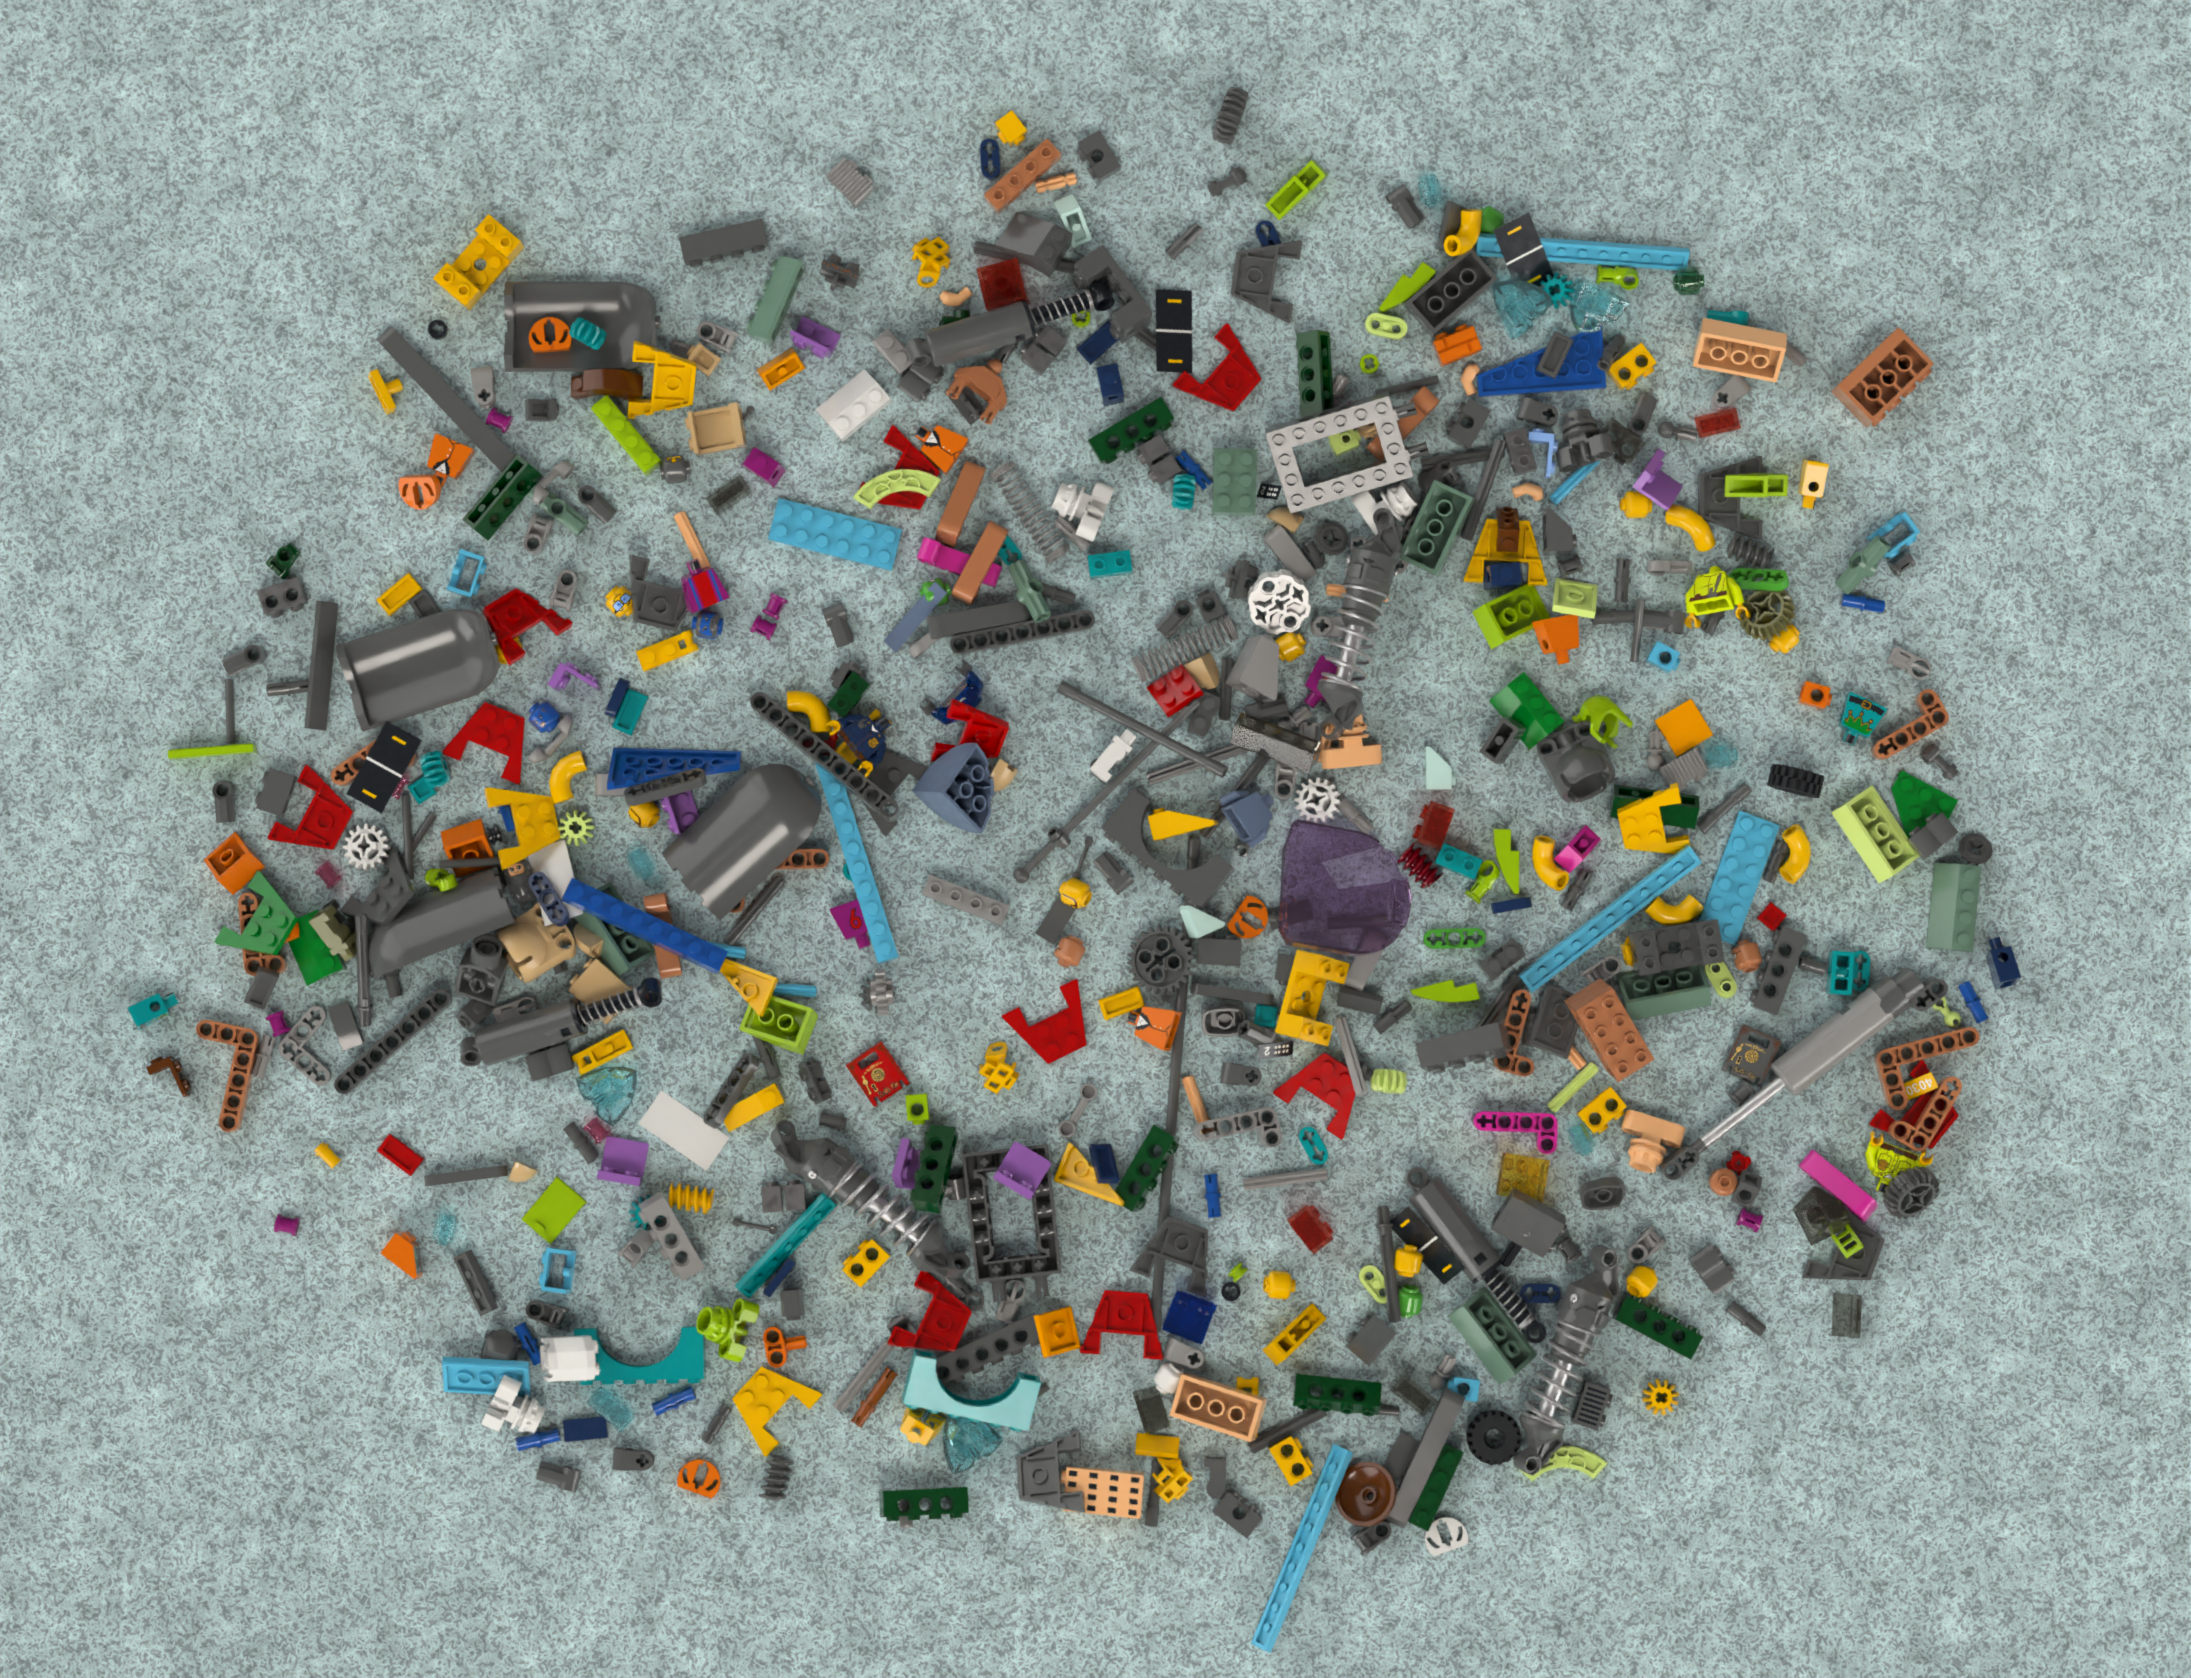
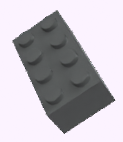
[1404,249,1498,338]
[1415,1022,1512,1074]

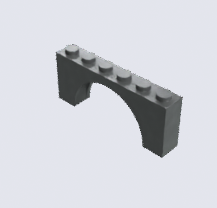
[1102,788,1235,910]

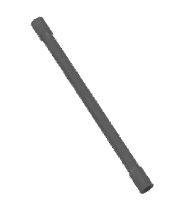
[1057,681,1228,778]

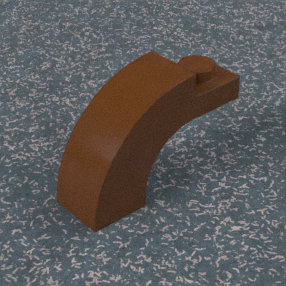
[571,369,643,400]

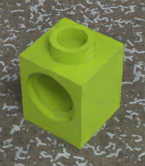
[905,1094,930,1125]

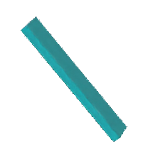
[735,1193,837,1298]

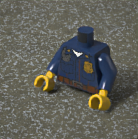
[825,714,891,777]

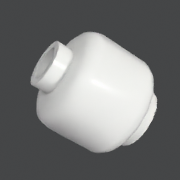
[1154,1362,1185,1394]

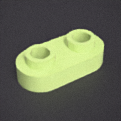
[1365,313,1407,340]
[1704,962,1737,998]
[1359,1265,1387,1304]

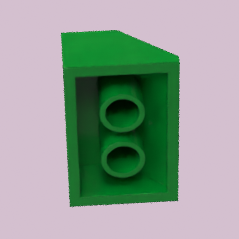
[1489,672,1564,750]
[288,909,347,986]

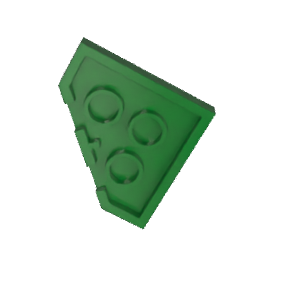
[1891,770,1958,839]

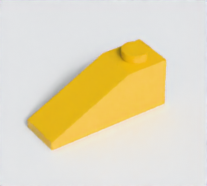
[1147,808,1219,841]
[723,1083,786,1132]
[1262,1303,1327,1366]

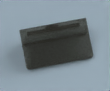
[705,475,753,517]
[1831,1293,1862,1338]
[1390,1373,1438,1417]
[1132,1386,1170,1435]

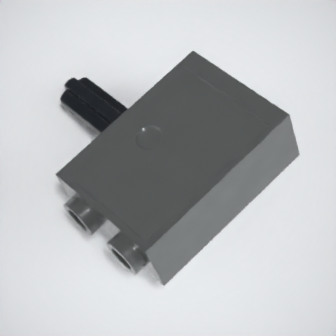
[1491,1187,1567,1267]

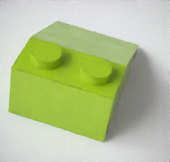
[1472,584,1550,650]
[739,996,818,1055]

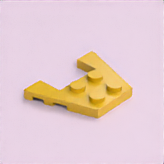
[627,341,696,419]
[1463,519,1547,586]
[1617,783,1691,854]
[484,787,561,870]
[732,1366,823,1457]

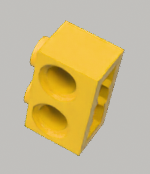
[1606,342,1657,391]
[1576,1087,1627,1134]
[842,1238,891,1288]
[1268,1435,1314,1487]

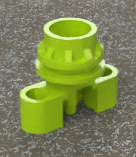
[696,1298,759,1363]

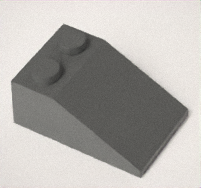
[995,213,1073,277]
[1346,1313,1397,1366]

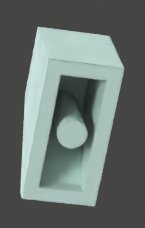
[1053,194,1092,248]
[1425,746,1456,790]

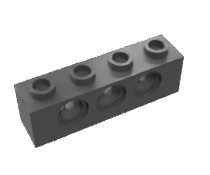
[1749,926,1807,1016]

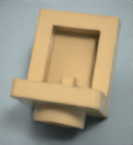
[687,343,721,377]

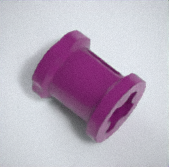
[485,407,513,434]
[762,593,788,620]
[750,615,777,641]
[265,1010,291,1037]
[1736,1207,1763,1233]
[274,1213,300,1237]

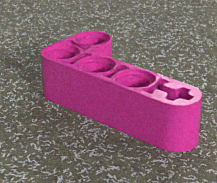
[916,537,1003,587]
[1472,1111,1558,1154]
[1798,1150,1878,1222]

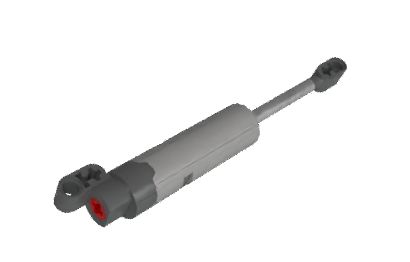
[1659,967,1948,1180]

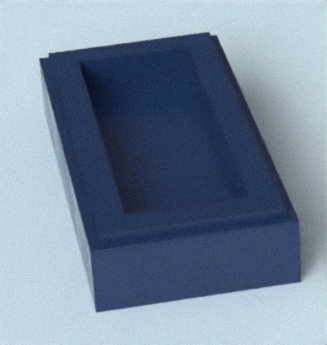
[1076,321,1119,365]
[1089,1144,1120,1184]
[763,1258,796,1298]
[563,1416,608,1442]

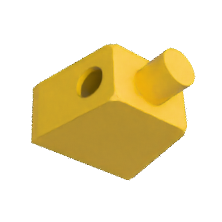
[1798,459,1829,509]

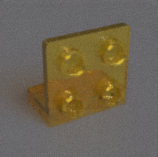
[1496,1152,1550,1203]

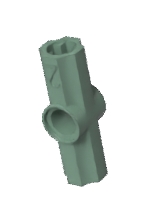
[527,482,589,536]
[1835,535,1891,594]
[1008,560,1051,623]

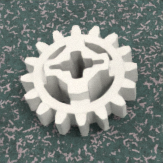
[1294,778,1341,825]
[343,824,391,871]

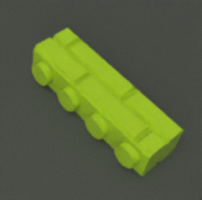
[591,395,662,476]

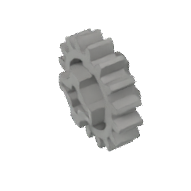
[870,969,894,1016]

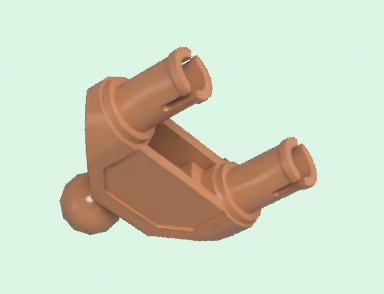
[946,358,1007,425]

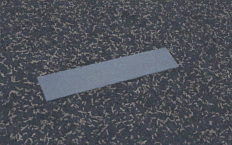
[884,582,947,653]

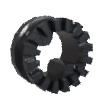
[428,320,448,340]
[486,824,503,845]
[1221,1282,1241,1301]

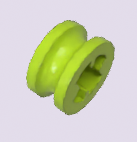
[1072,310,1090,328]
[1360,354,1379,374]
[1227,1262,1248,1283]

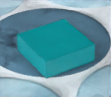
[408,776,437,805]
[1254,1004,1278,1028]

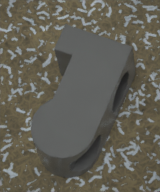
[1204,1457,1226,1499]

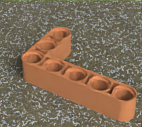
[730,849,830,913]
[196,1020,260,1132]
[1874,1027,1979,1110]

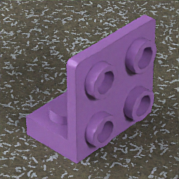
[789,316,841,359]
[1632,448,1683,511]
[548,662,601,692]
[660,790,700,836]
[597,1136,649,1186]
[892,1138,937,1190]
[993,1141,1051,1200]

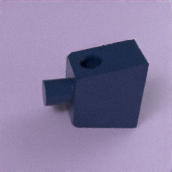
[1095,363,1124,407]
[1483,562,1524,590]
[1986,937,2021,990]

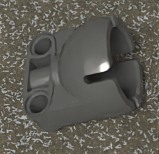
[1537,721,1616,803]

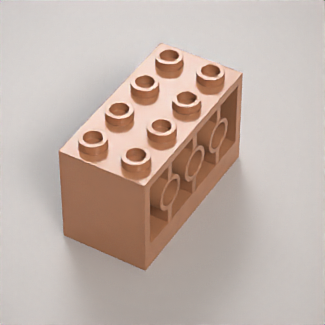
[1831,327,1934,428]
[1564,978,1655,1082]

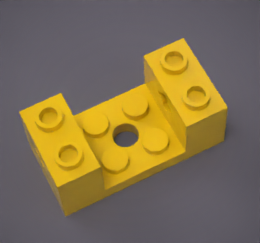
[433,214,524,311]
[1275,950,1350,1047]

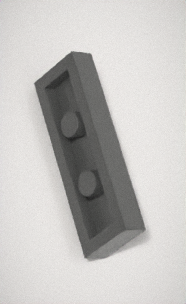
[453,1250,498,1316]

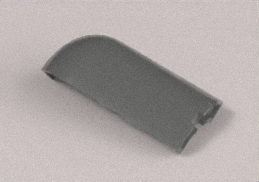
[504,282,661,372]
[336,609,499,732]
[662,764,821,920]
[368,866,516,981]

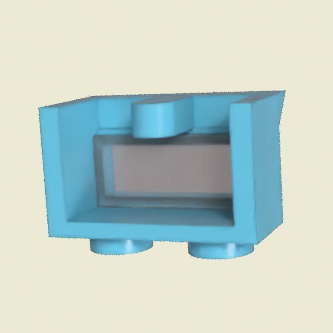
[1867,512,1920,559]
[447,549,487,598]
[539,1247,577,1294]

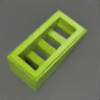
[1822,1211,1864,1259]

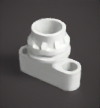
[1051,481,1115,542]
[1351,482,1418,535]
[481,1375,546,1433]

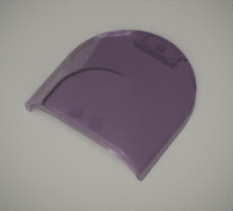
[1278,820,1411,956]

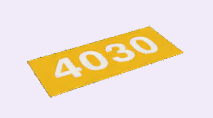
[1904,1072,1939,1100]

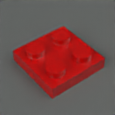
[1146,665,1204,718]

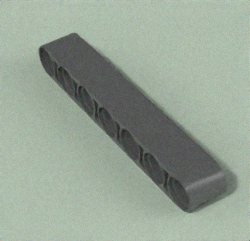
[950,610,1095,655]
[334,989,453,1094]
[1384,1387,1466,1529]

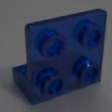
[1162,1289,1217,1344]

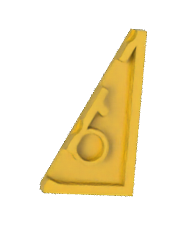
[720,958,779,1017]
[1053,1142,1124,1207]

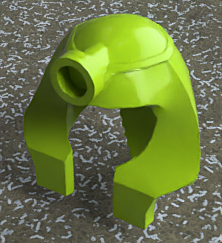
[1572,695,1633,749]

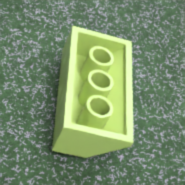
[1831,785,1920,883]

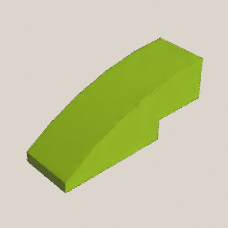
[1265,159,1329,220]
[1378,262,1436,314]
[1724,473,1788,497]
[1492,829,1519,895]
[1410,979,1480,1003]

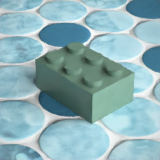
[1212,448,1257,516]

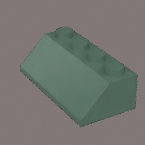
[746,255,805,346]
[1400,480,1475,577]
[1926,863,1981,952]
[575,882,656,977]
[1616,965,1711,1021]
[1448,1287,1537,1385]

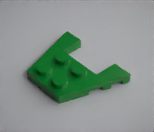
[214,870,299,956]

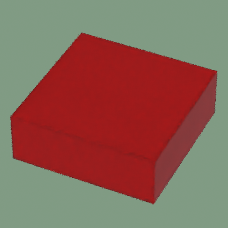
[1756,902,1787,932]

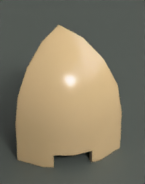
[1266,507,1305,535]
[1185,652,1220,689]
[990,759,1018,792]
[573,923,604,958]
[508,1161,539,1183]

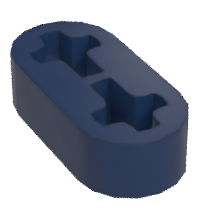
[980,138,1000,180]
[1255,220,1282,259]
[605,678,631,719]
[1491,896,1532,914]
[1519,1283,1561,1303]

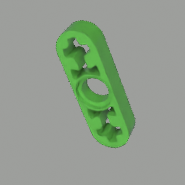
[1728,568,1789,591]
[1423,928,1486,949]

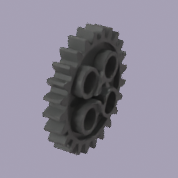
[1127,925,1196,995]

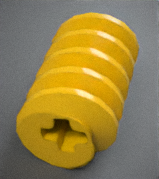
[668,1181,715,1215]

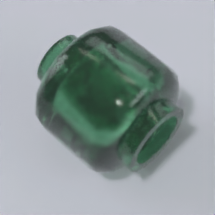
[1673,267,1704,296]

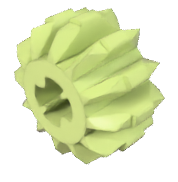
[558,810,595,847]
[1370,1069,1407,1094]

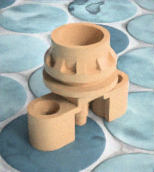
[1321,714,1382,769]
[1621,1110,1686,1173]

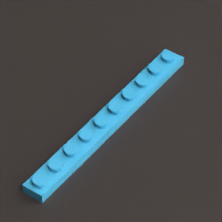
[1475,233,1690,271]
[815,758,899,964]
[1518,844,1702,993]
[1251,1444,1353,1653]

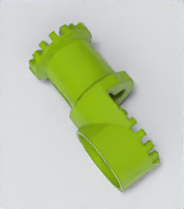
[1596,265,1639,290]
[1465,860,1501,904]
[424,868,458,891]

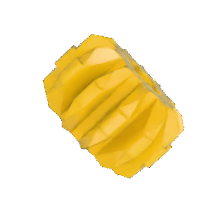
[1642,1379,1679,1415]

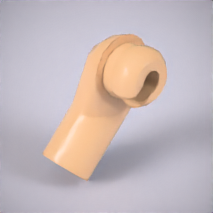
[940,287,973,307]
[1461,364,1480,397]
[1511,482,1544,501]

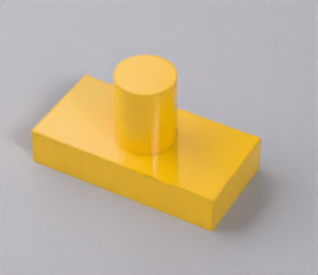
[368,369,403,415]

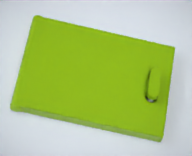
[521,1177,587,1244]

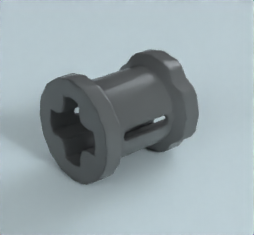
[1887,550,1916,577]
[1557,554,1583,579]
[1728,1079,1757,1107]
[1555,1237,1582,1265]

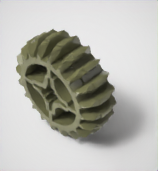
[1738,590,1796,641]

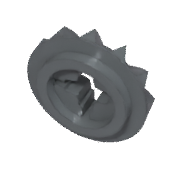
[1314,522,1348,556]
[1958,834,1993,866]

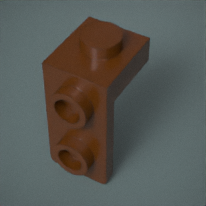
[1496,506,1520,552]
[146,1056,191,1097]

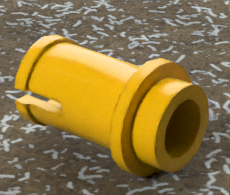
[314,1142,341,1169]

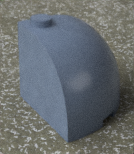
[912,743,994,834]

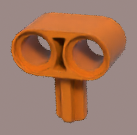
[763,1326,807,1368]

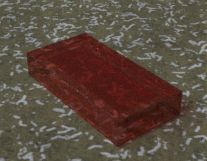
[1694,408,1741,439]

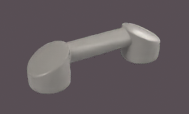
[532,461,575,506]
[528,715,573,763]
[1058,1083,1098,1138]

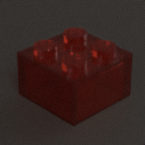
[976,258,1031,311]
[1412,801,1455,852]
[1286,1203,1334,1255]

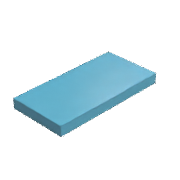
[442,1356,531,1397]

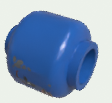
[529,702,560,733]

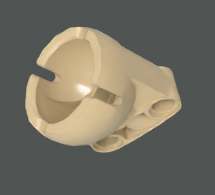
[494,903,577,983]

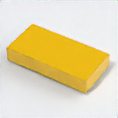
[376,573,423,616]
[1098,986,1145,1020]
[1135,1433,1180,1459]

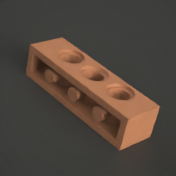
[984,138,1061,215]

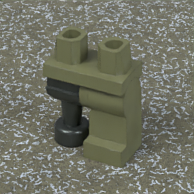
[309,899,356,962]

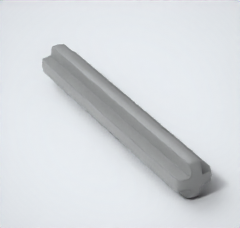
[1334,1017,1368,1096]
[1243,1168,1328,1190]
[834,1340,894,1412]

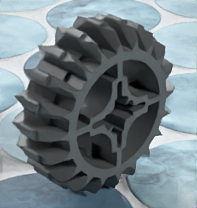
[1212,86,1249,145]
[1883,1166,1940,1220]

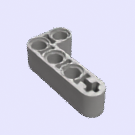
[1193,1107,1282,1148]

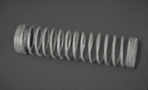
[990,460,1070,563]
[1131,615,1239,682]

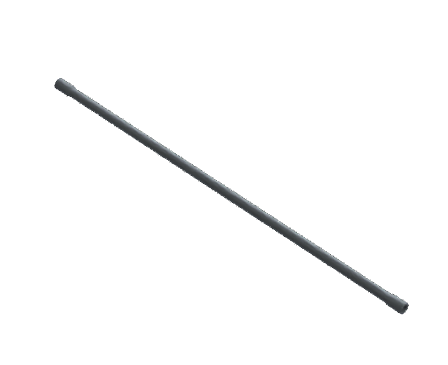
[1151,839,1201,1331]

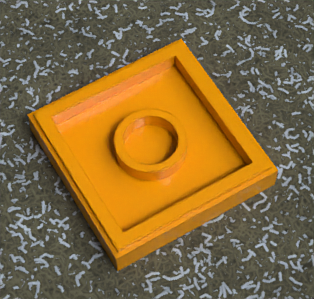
[1654,699,1713,757]
[1034,1306,1081,1358]

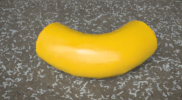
[1444,209,1482,256]
[1665,504,1716,552]
[787,690,832,733]
[549,750,588,804]
[1779,824,1811,884]
[1532,835,1569,891]
[1644,894,1704,926]

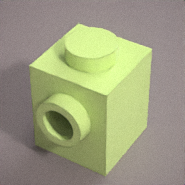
[1327,429,1362,457]

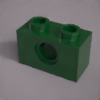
[827,672,871,717]

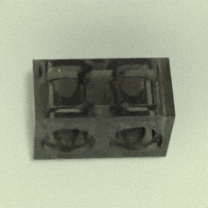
[1599,417,1646,466]

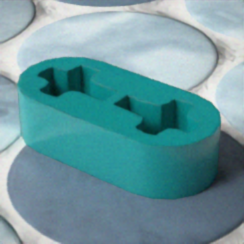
[998,536,1022,566]
[1852,951,1870,991]
[1298,1127,1328,1165]

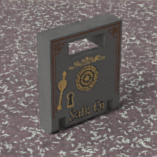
[1721,1023,1782,1088]

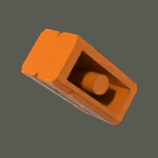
[1432,324,1482,367]

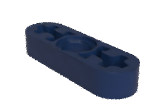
[528,872,570,927]

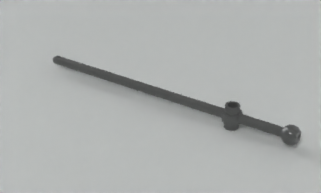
[1013,699,1200,884]

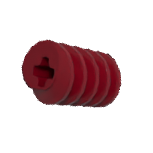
[1397,842,1444,889]

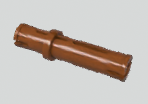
[850,1367,898,1428]

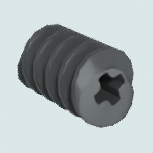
[1727,532,1775,569]
[759,1454,794,1501]

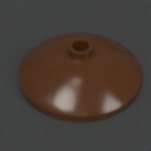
[1335,1462,1396,1527]

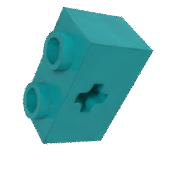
[1087,550,1133,579]
[1433,843,1482,880]
[1826,951,1854,996]

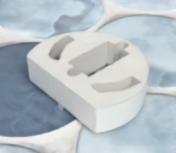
[1425,1517,1468,1556]

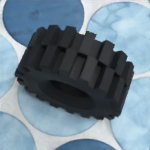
[1767,764,1825,798]
[1466,1410,1522,1465]

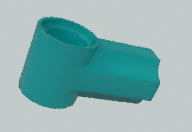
[1706,310,1749,326]

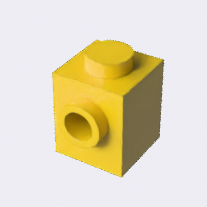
[995,110,1027,147]

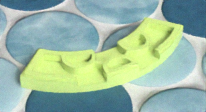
[853,469,942,510]
[1520,1446,1608,1482]

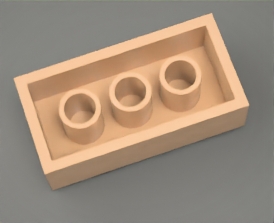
[1693,318,1787,383]
[1169,1372,1268,1442]

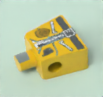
[900,1407,948,1445]

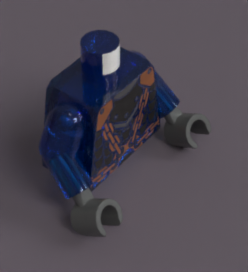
[919,660,984,725]

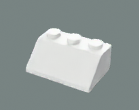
[815,369,892,442]

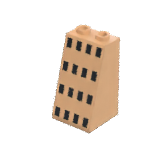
[1061,1466,1144,1519]

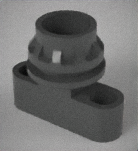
[1556,409,1614,472]

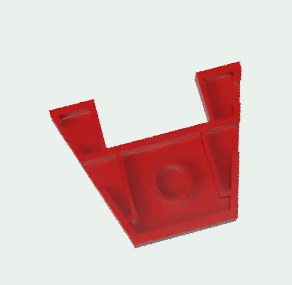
[1172,323,1262,412]
[859,425,940,510]
[483,588,573,666]
[931,699,1009,762]
[442,702,525,785]
[267,765,354,850]
[1002,979,1086,1064]
[1272,1051,1356,1140]
[1868,1060,1959,1149]
[887,1271,972,1352]
[1080,1290,1164,1360]

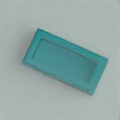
[612,688,649,736]

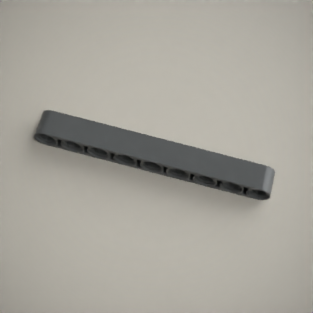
[376,325,515,472]
[750,692,900,822]

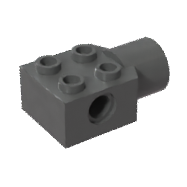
[454,934,508,1007]

